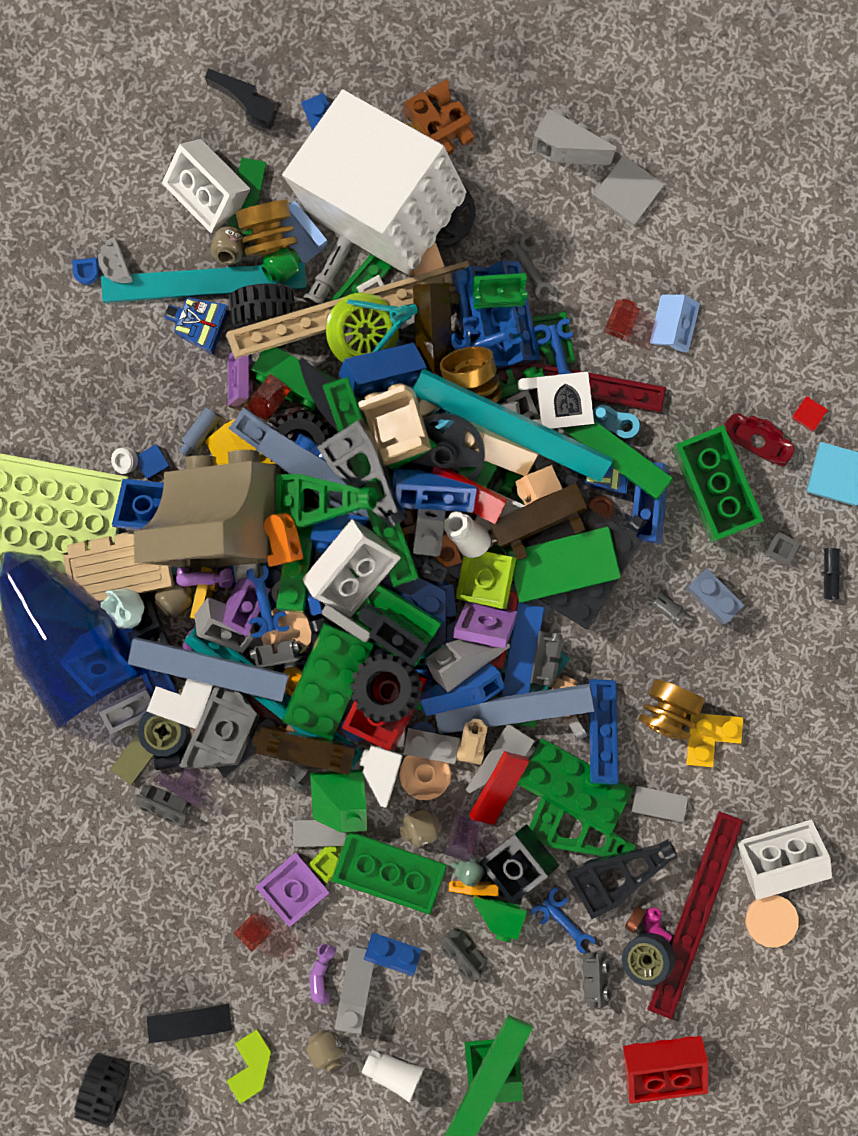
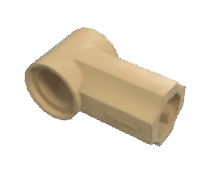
[456,718,487,765]

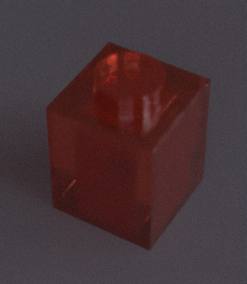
[604,299,640,342]
[246,373,291,422]
[233,912,273,952]

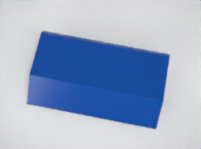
[463,260,540,369]

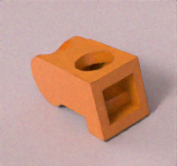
[264,513,304,567]

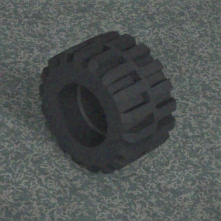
[229,283,296,329]
[271,410,335,474]
[350,654,422,722]
[74,1052,130,1128]

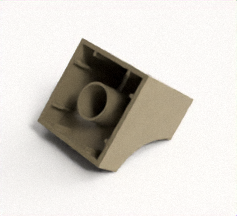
[134,450,281,569]

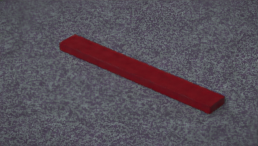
[495,362,666,413]
[647,811,744,1019]

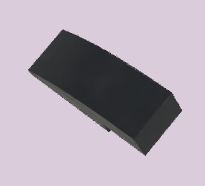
[299,357,339,433]
[146,1003,232,1043]

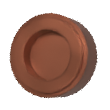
[588,496,614,519]
[624,906,646,933]

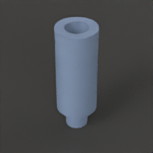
[179,407,221,457]

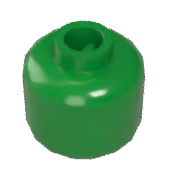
[261,247,301,284]

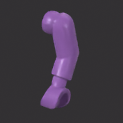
[176,567,234,588]
[309,944,337,1004]

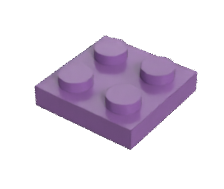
[228,352,253,407]
[454,601,517,648]
[256,852,330,927]

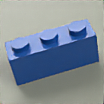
[339,343,427,398]
[632,462,670,544]

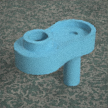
[593,405,640,440]

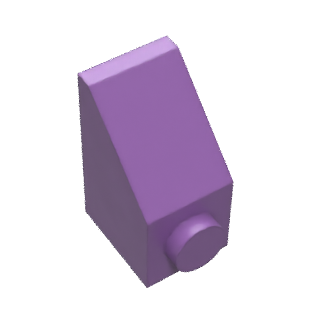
[223,577,270,636]

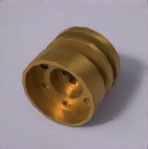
[235,199,298,256]
[440,346,502,403]
[638,679,705,741]

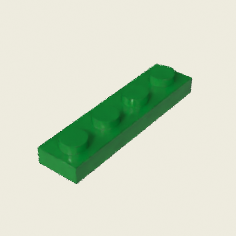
[276,507,317,613]

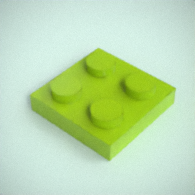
[456,551,516,609]

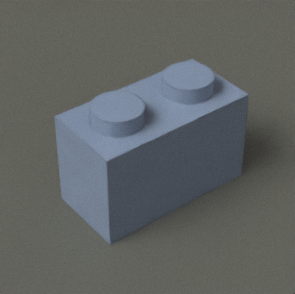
[685,568,744,625]

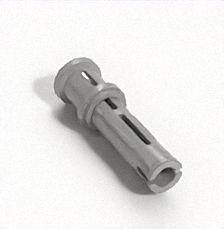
[303,235,354,306]

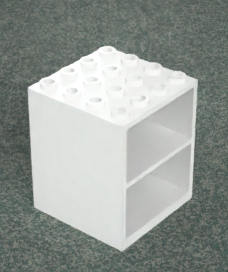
[282,89,466,275]

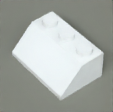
[162,139,250,233]
[302,520,401,617]
[360,746,403,808]
[737,820,832,900]

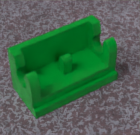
[471,273,528,309]

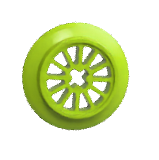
[326,293,399,362]

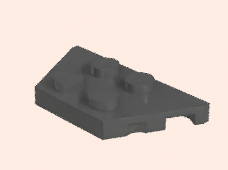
[180,685,260,769]

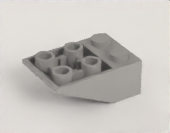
[532,109,617,165]

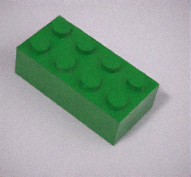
[672,425,764,544]

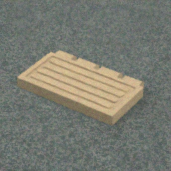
[63,531,174,607]

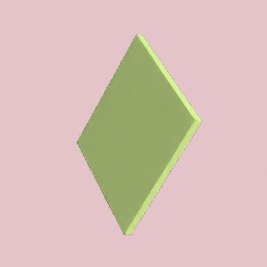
[0,454,129,628]

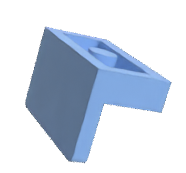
[281,201,328,263]
[650,295,700,352]

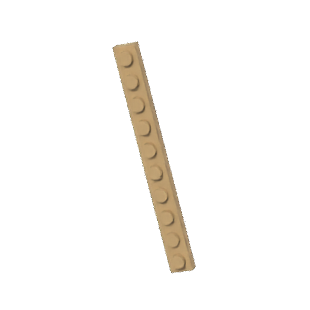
[226,261,469,359]

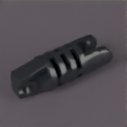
[408,545,449,583]

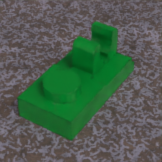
[496,367,545,399]

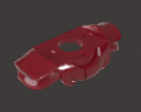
[724,413,794,466]

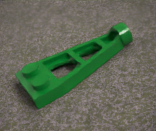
[276,474,378,528]
[529,798,636,864]

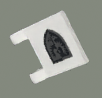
[518,372,594,429]

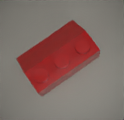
[342,672,428,751]
[623,1035,708,1104]

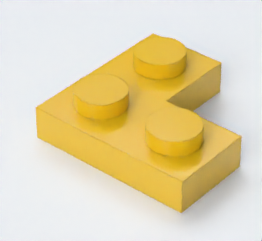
[686,713,743,767]

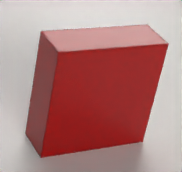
[791,396,828,432]

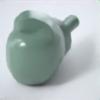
[450,856,484,887]

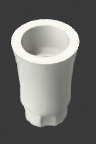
[444,512,491,558]
[362,1050,425,1102]

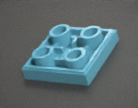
[806,442,858,506]

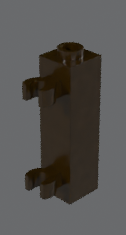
[413,283,461,378]
[488,483,588,561]
[252,724,356,775]

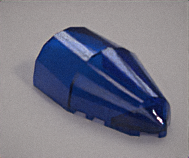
[0,551,147,730]

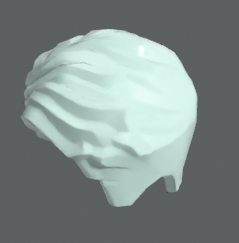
[101,589,144,629]

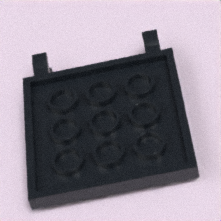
[512,474,647,630]

